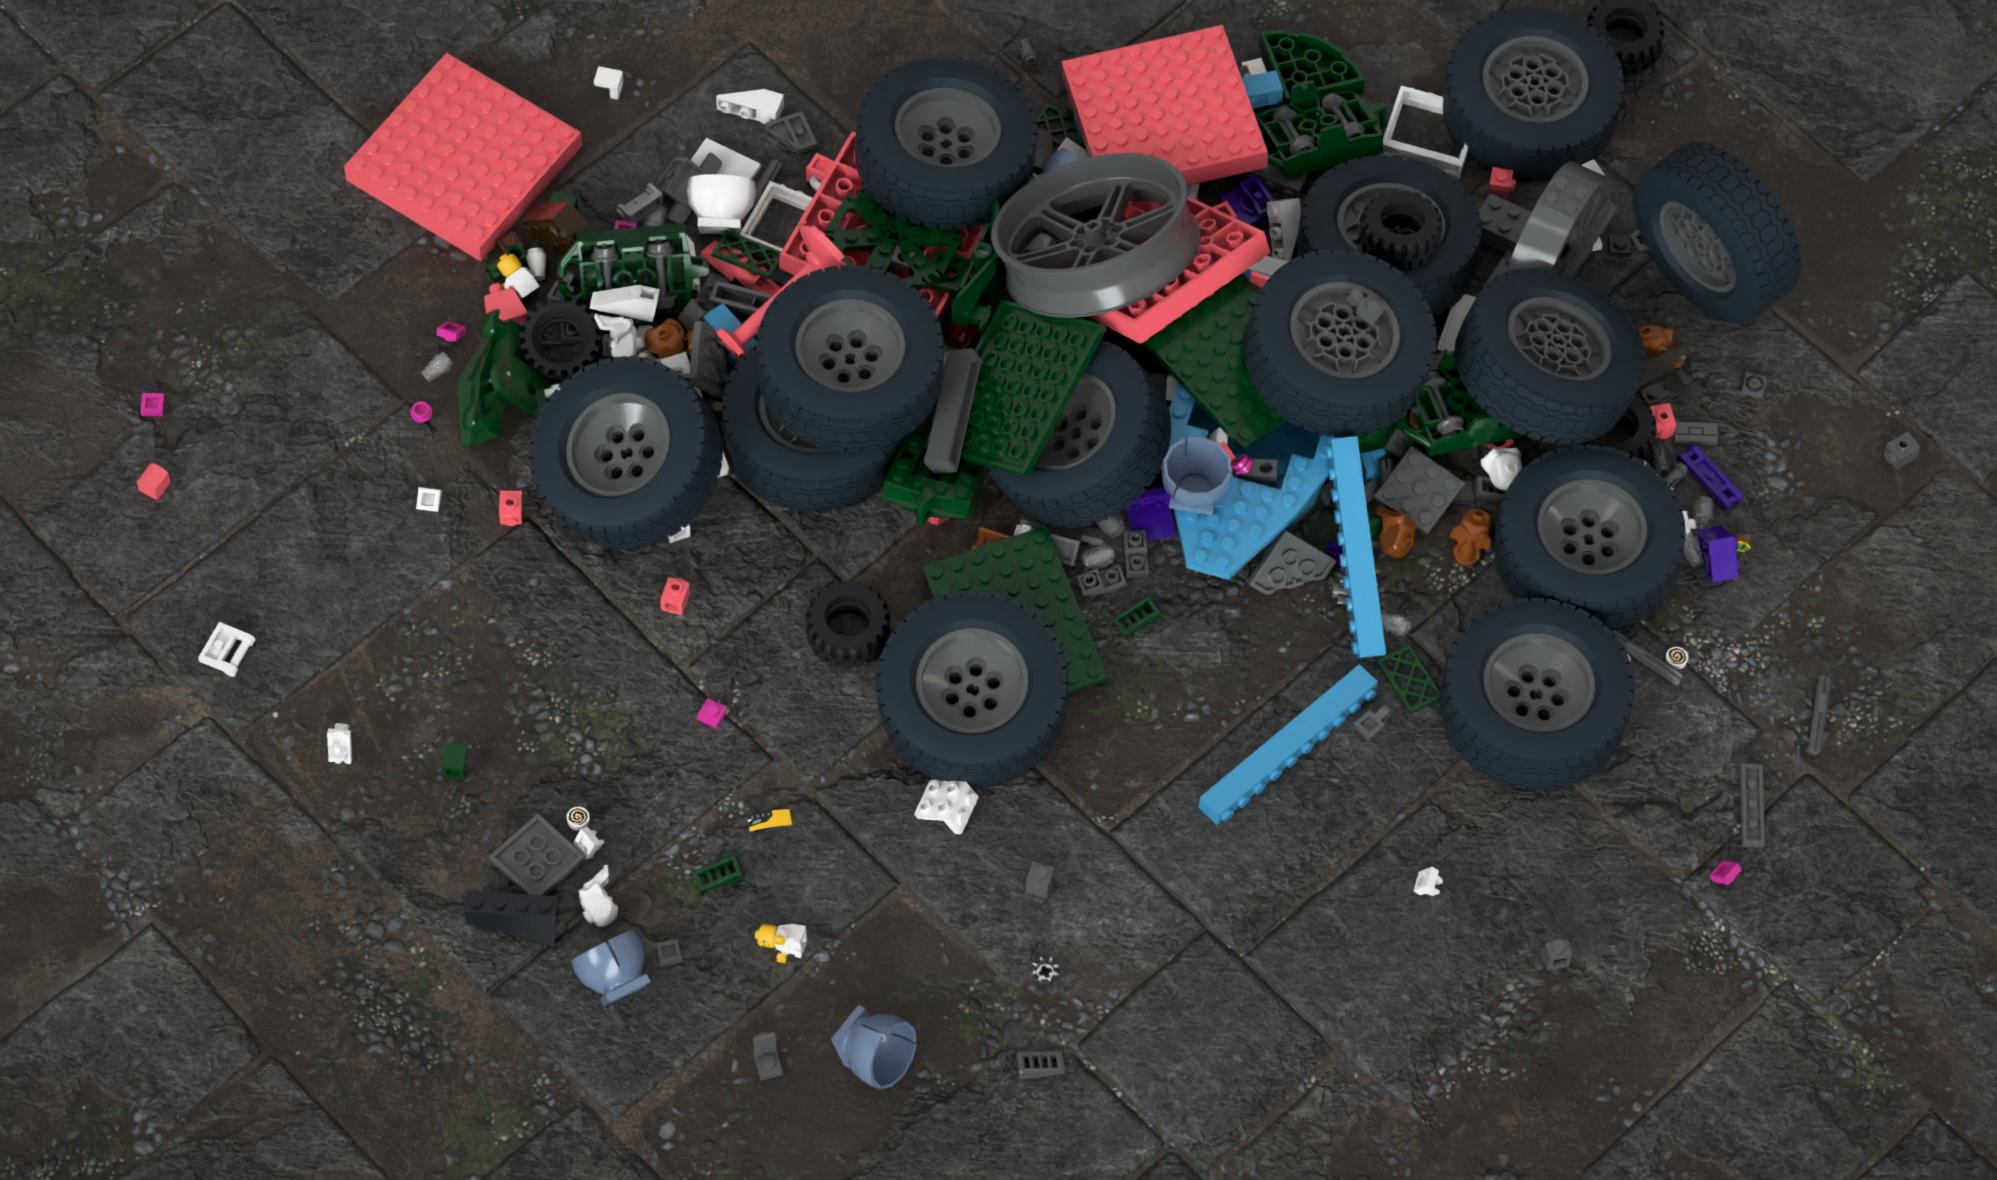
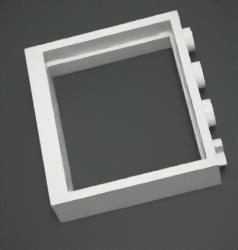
[1380,86,1468,178]
[737,181,813,258]

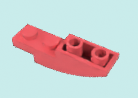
[700,241,781,295]

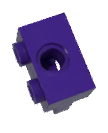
[1219,175,1274,228]

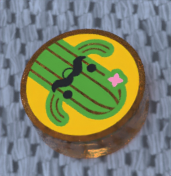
[1733,534,1753,552]

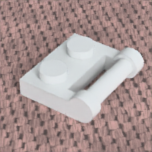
[198,622,255,677]

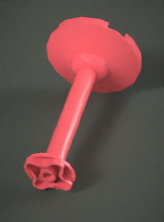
[716,220,847,361]

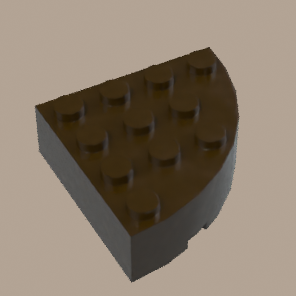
[521,201,613,275]

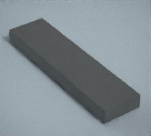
[1739,763,1765,848]

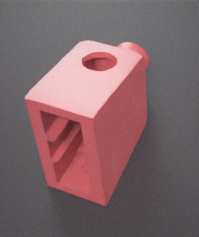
[484,283,527,327]

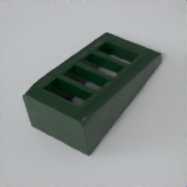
[1112,596,1162,638]
[693,854,746,893]

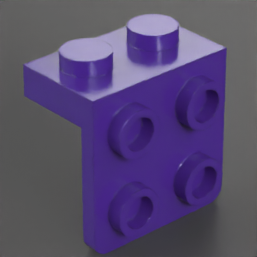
[1125,486,1176,541]

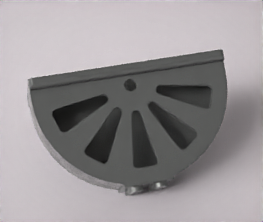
[1479,161,1616,288]

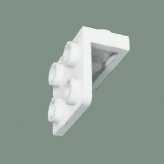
[914,779,978,834]

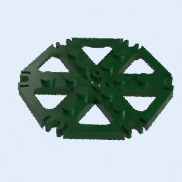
[825,187,962,290]

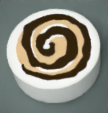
[1665,647,1688,670]
[567,807,590,831]

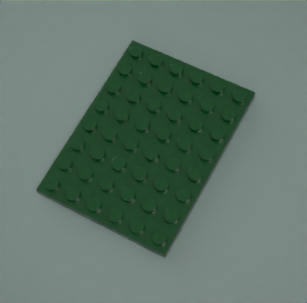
[1142,273,1289,451]
[923,300,1107,477]
[922,525,1108,710]

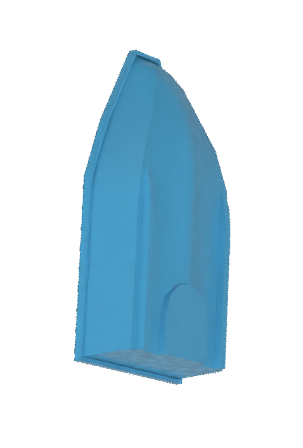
[1167,269,1364,580]

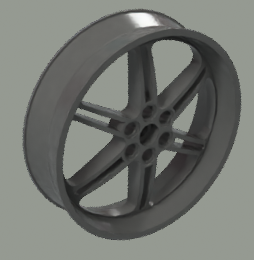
[991,153,1201,318]

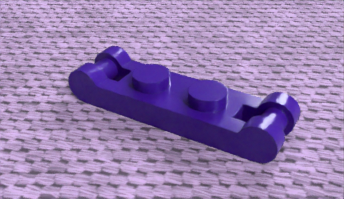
[1676,444,1744,511]

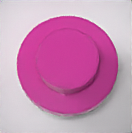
[411,401,432,423]
[1232,454,1253,475]

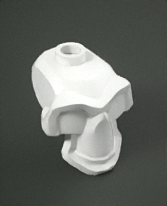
[594,313,641,357]
[1480,448,1522,491]
[579,865,618,927]

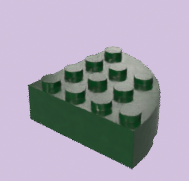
[1259,30,1365,105]

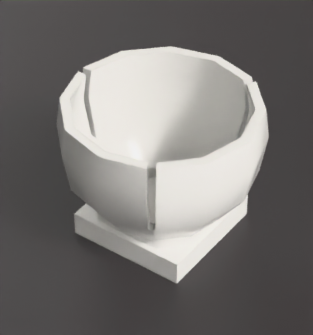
[687,174,756,234]

